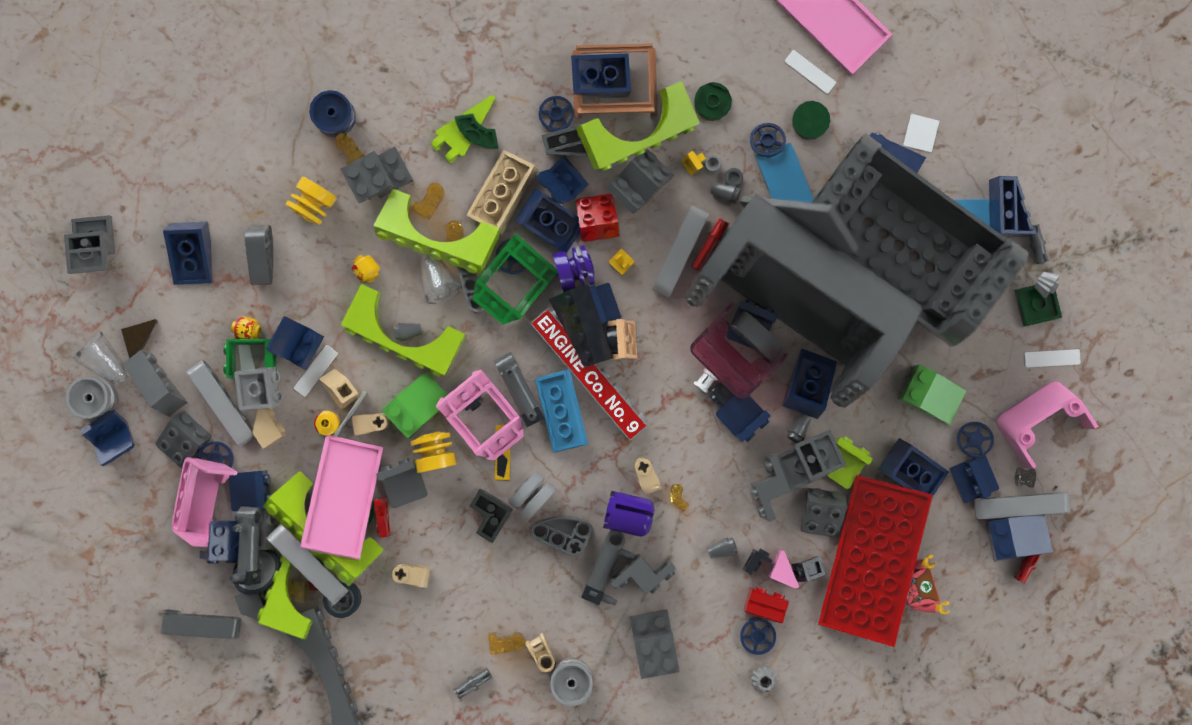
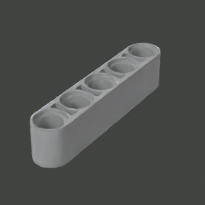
[652,206,709,297]
[187,360,255,447]
[974,492,1070,519]
[266,524,348,605]

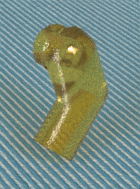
[670,483,689,512]

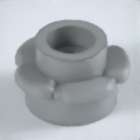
[703,155,722,174]

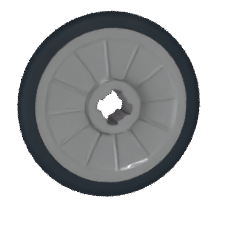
[232,549,280,595]

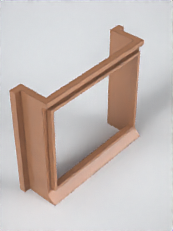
[572,43,658,118]

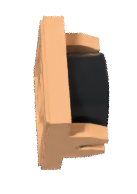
[606,319,637,360]

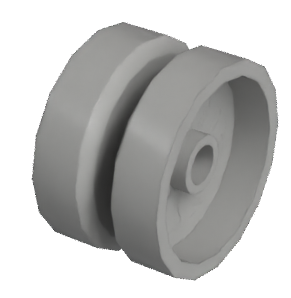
[66,377,117,419]
[508,471,556,521]
[550,658,593,706]

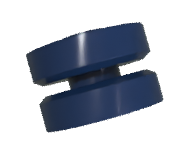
[309,90,356,138]

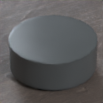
[724,168,743,187]

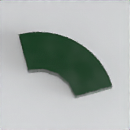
[454,114,498,150]

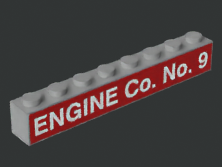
[530,309,648,441]

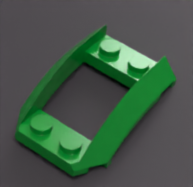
[473,233,558,325]

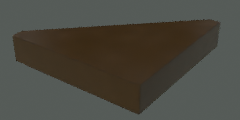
[121,319,158,359]

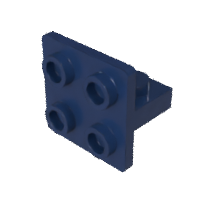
[589,283,621,325]
[949,455,999,503]

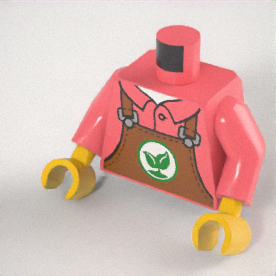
[906,554,951,615]

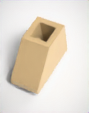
[319,369,358,410]
[252,408,286,449]

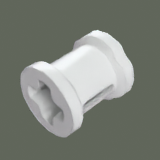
[693,369,718,394]

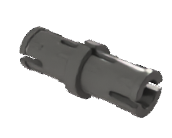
[1030,224,1049,264]
[454,668,493,699]

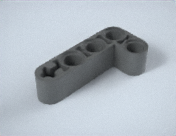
[161,609,241,639]

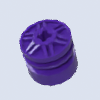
[553,245,595,292]

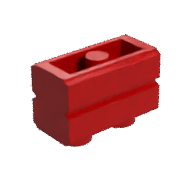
[744,586,789,624]

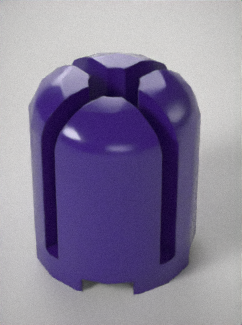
[603,490,655,537]

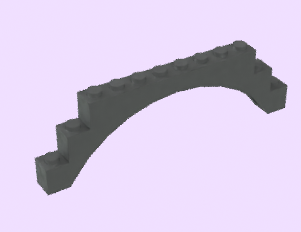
[234,591,364,725]

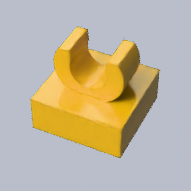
[681,151,706,176]
[608,248,635,276]

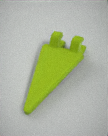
[430,95,495,164]

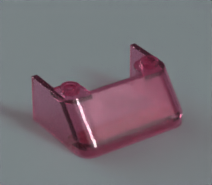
[690,302,788,399]

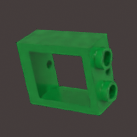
[223,339,277,379]

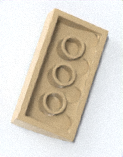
[466,150,539,236]

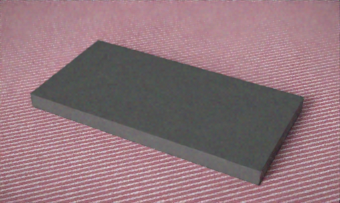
[739,196,859,253]

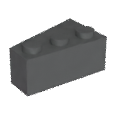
[542,123,588,157]
[123,350,188,417]

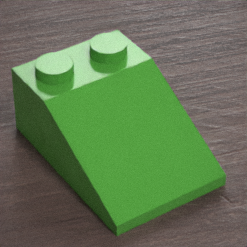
[898,364,966,425]
[381,371,448,439]

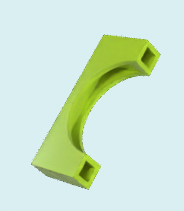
[576,81,700,172]
[374,189,499,275]
[341,284,467,377]
[263,471,384,586]
[257,512,313,640]

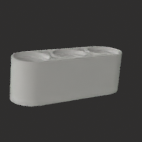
[457,266,484,313]

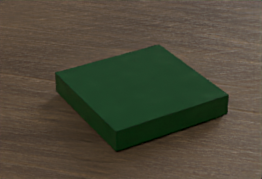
[1014,285,1063,327]

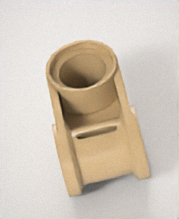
[352,413,391,435]
[634,457,662,496]
[392,563,431,587]
[525,633,556,672]

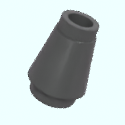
[711,183,741,204]
[393,323,422,342]
[787,414,811,443]
[708,537,738,559]

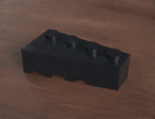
[549,285,613,367]

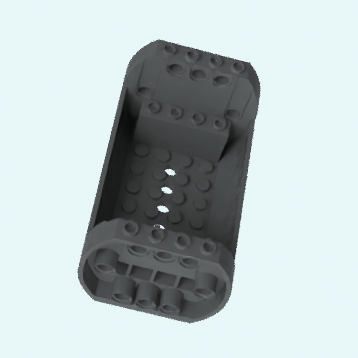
[812,133,1028,347]
[683,193,922,408]

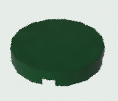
[694,82,732,121]
[792,101,830,139]

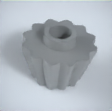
[1034,272,1060,298]
[751,666,777,693]

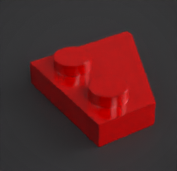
[374,497,391,538]

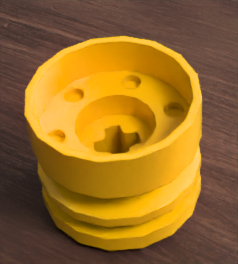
[285,176,337,225]
[410,432,457,473]

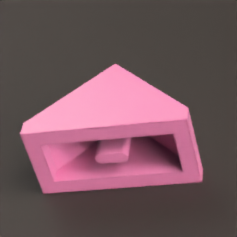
[768,549,799,588]

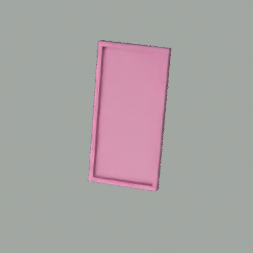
[775,0,892,76]
[300,435,383,560]

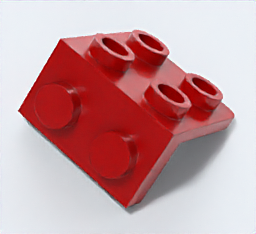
[576,194,620,242]

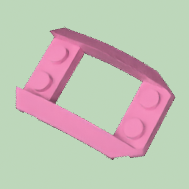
[436,370,524,461]

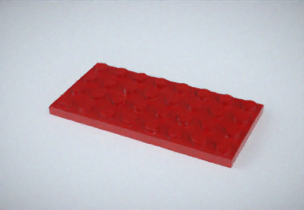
[818,475,933,647]

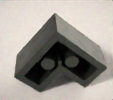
[469,489,514,543]

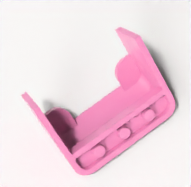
[996,382,1099,468]
[172,457,237,547]

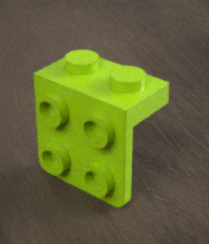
[827,436,873,489]

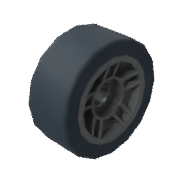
[323,581,362,618]

